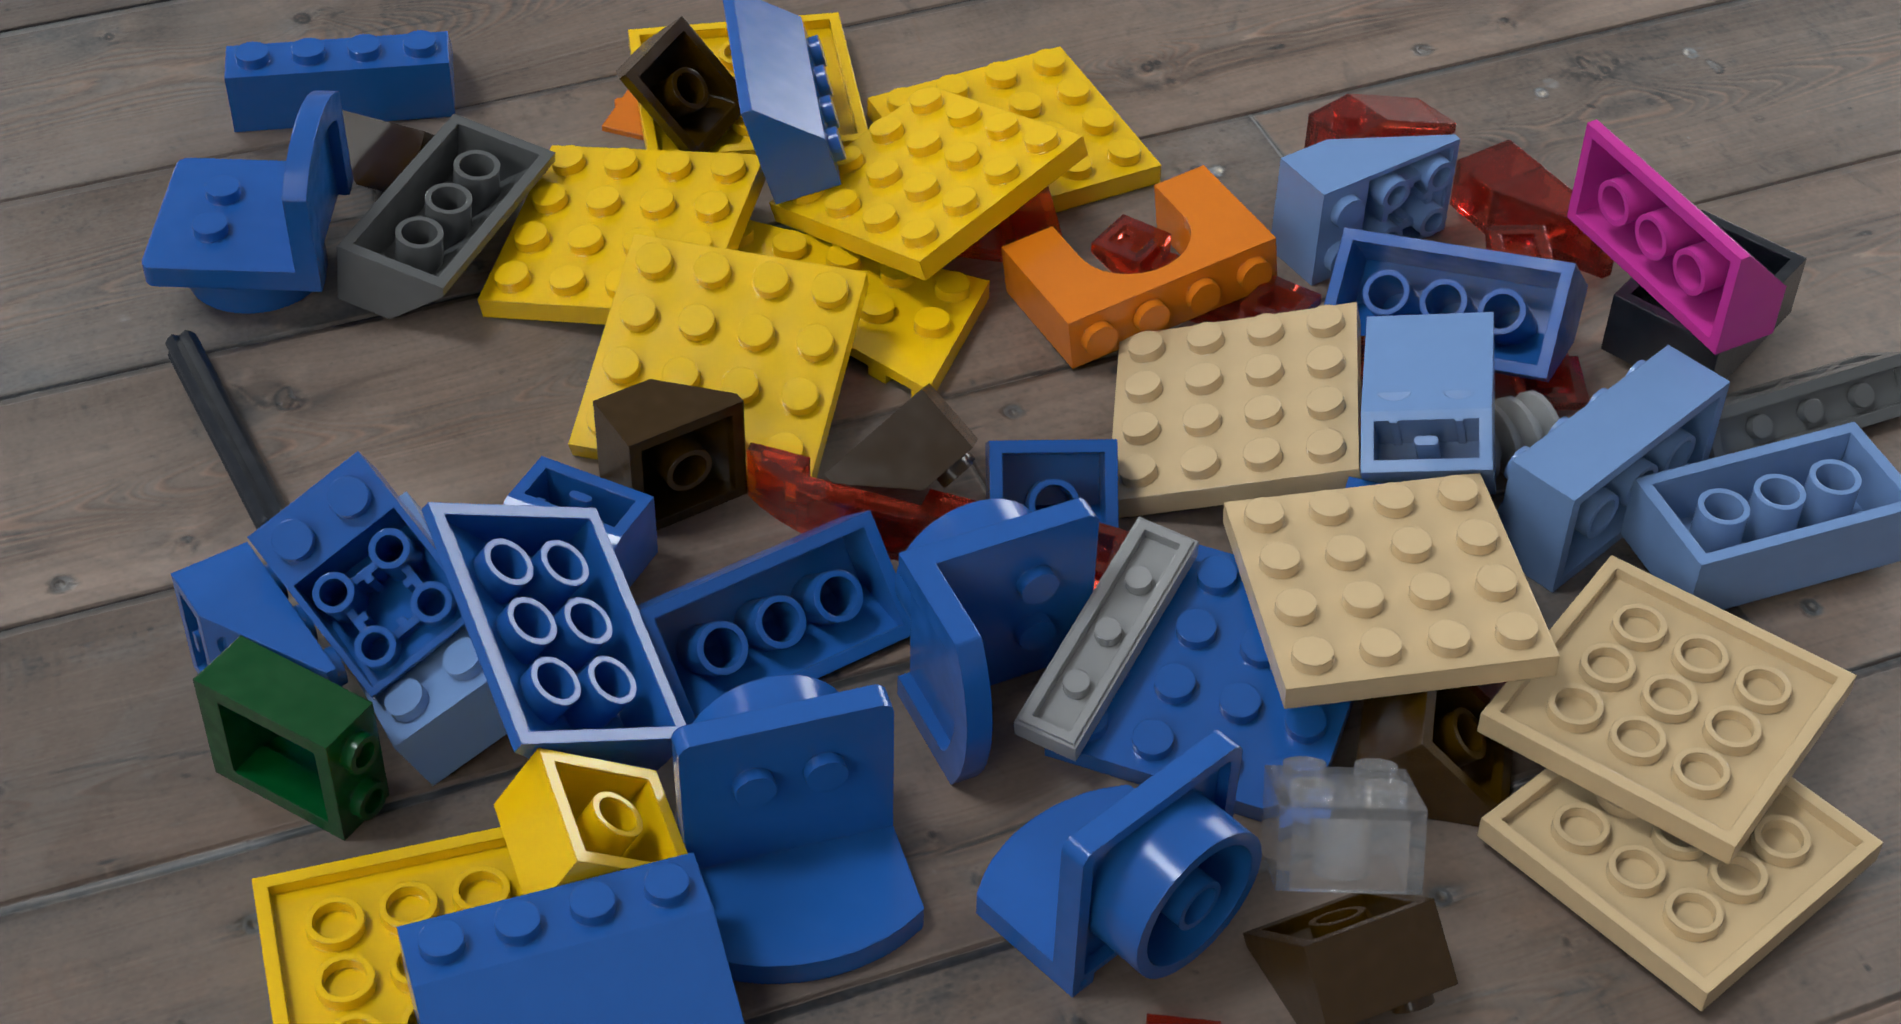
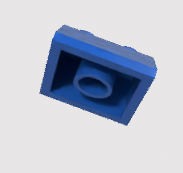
[985,439,1119,568]

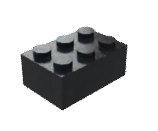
[1601,210,1807,379]

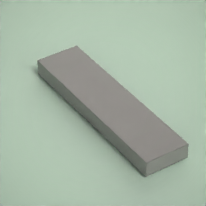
[1014,517,1199,762]

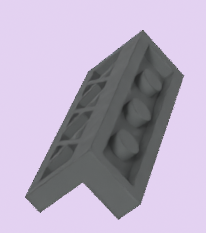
[1709,351,1901,459]

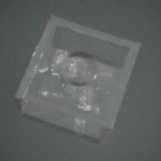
[1261,756,1428,895]

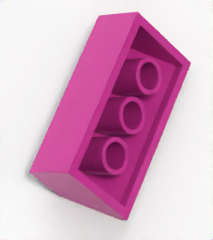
[1567,119,1787,355]

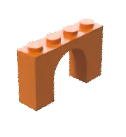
[1001,165,1278,369]

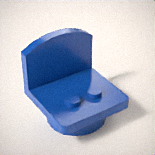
[142,90,354,314]
[895,498,1099,785]
[671,675,924,984]
[976,730,1262,998]

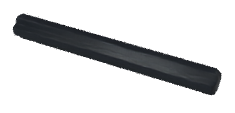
[165,330,286,529]

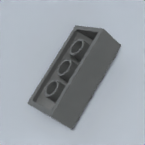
[336,114,555,319]

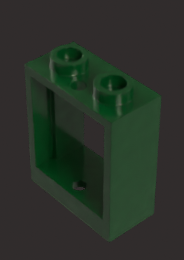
[193,635,390,841]

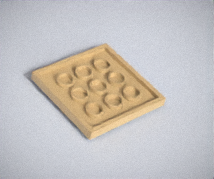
[1112,302,1362,518]
[1223,473,1560,709]
[1477,555,1857,865]
[1477,768,1884,1012]

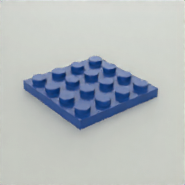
[1044,545,1355,836]

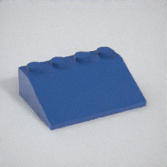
[421,502,686,771]
[397,852,745,1024]

